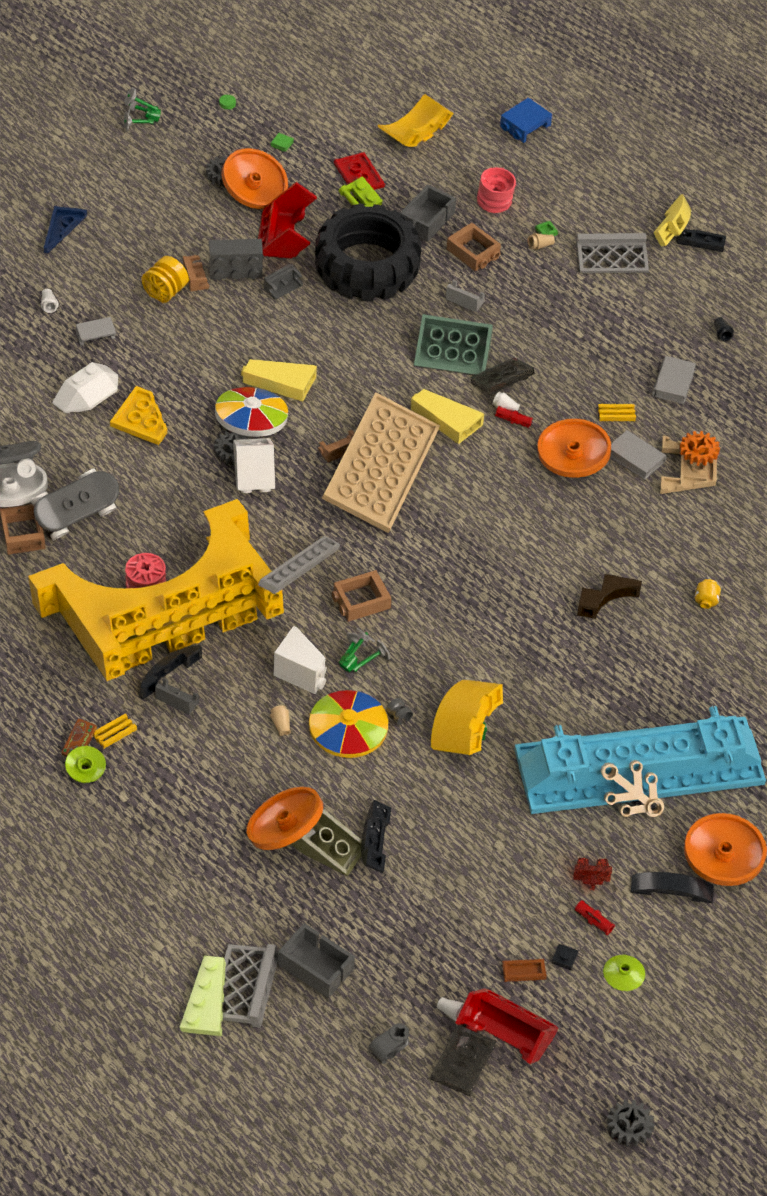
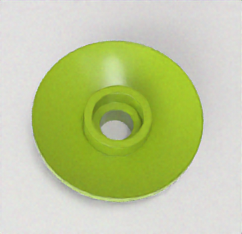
[65,746,106,783]
[603,955,645,991]

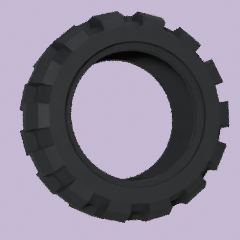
[315,204,421,302]

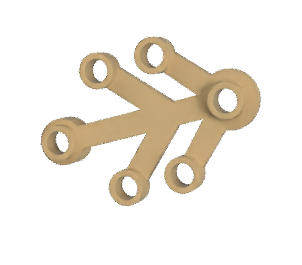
[600,760,664,817]

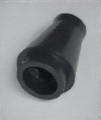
[714,317,734,341]

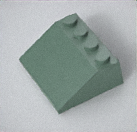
[414,314,493,376]

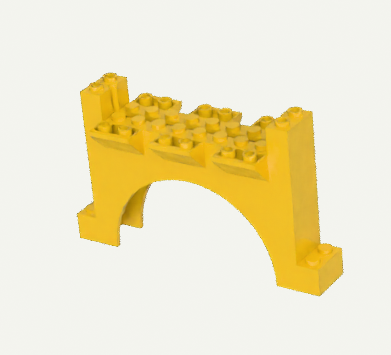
[28,499,284,681]

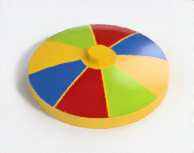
[309,690,388,758]

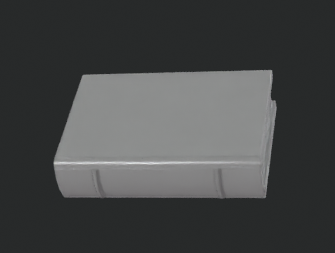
[652,356,696,404]
[610,430,666,480]

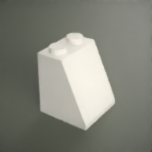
[233,438,275,493]
[274,626,327,694]

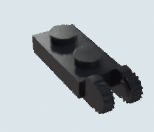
[676,229,726,252]

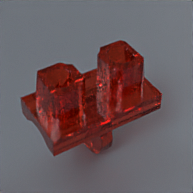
[573,858,612,891]

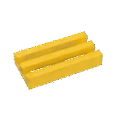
[598,404,636,421]
[93,713,137,749]

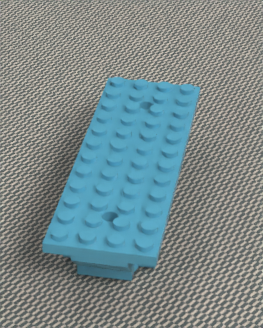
[514,706,766,814]

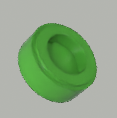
[219,95,236,109]

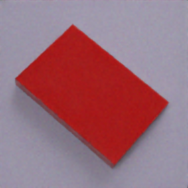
[334,152,385,196]

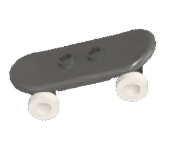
[0,441,41,478]
[31,469,119,541]

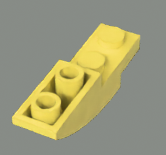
[653,194,691,247]

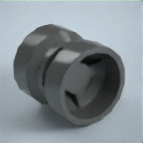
[386,698,413,726]

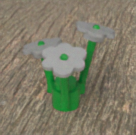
[123,87,161,131]
[338,628,391,673]

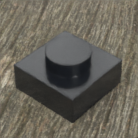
[551,944,578,970]

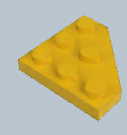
[110,386,167,445]

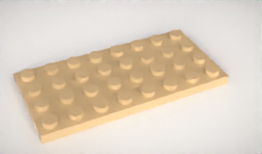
[322,392,440,533]

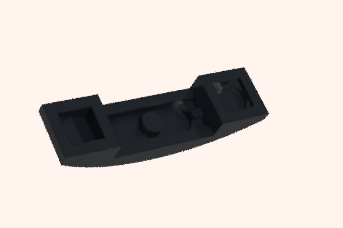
[140,645,202,700]
[361,800,391,873]
[630,872,714,904]

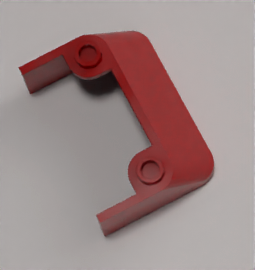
[258,182,317,259]
[455,989,559,1064]

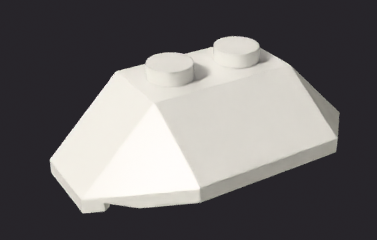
[52,362,118,413]

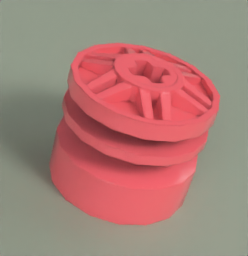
[477,167,516,213]
[125,553,166,589]

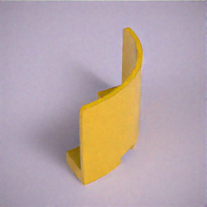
[377,94,454,147]
[431,680,503,755]

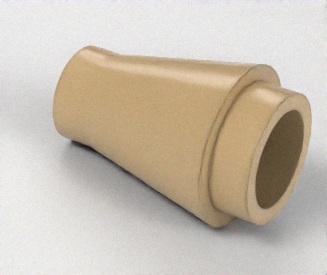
[528,233,555,250]
[270,705,291,736]

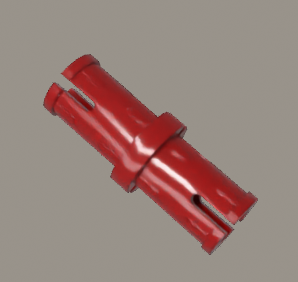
[495,406,533,429]
[575,900,615,935]

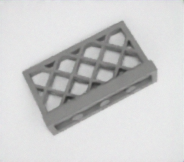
[576,233,649,273]
[222,944,278,1028]

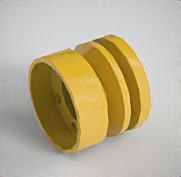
[141,256,189,303]

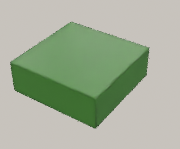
[271,133,294,152]
[535,221,558,236]

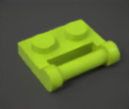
[338,177,383,207]

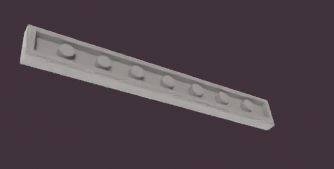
[258,536,340,594]

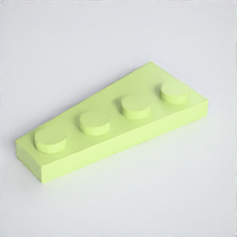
[180,956,226,1036]

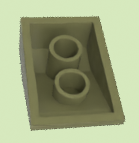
[291,809,362,876]

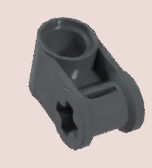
[368,1023,409,1064]

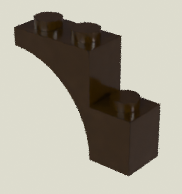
[577,574,642,619]

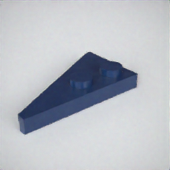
[44,206,87,253]

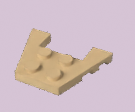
[660,436,717,494]

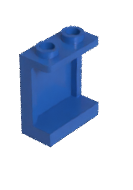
[500,97,552,143]

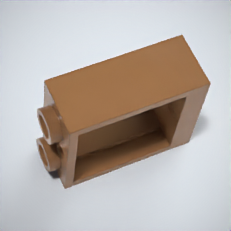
[446,223,501,271]
[0,504,45,555]
[332,570,391,622]

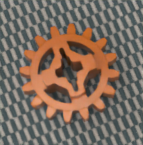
[679,431,720,466]

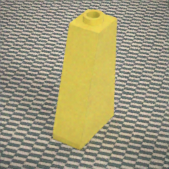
[241,359,317,402]
[411,389,484,444]

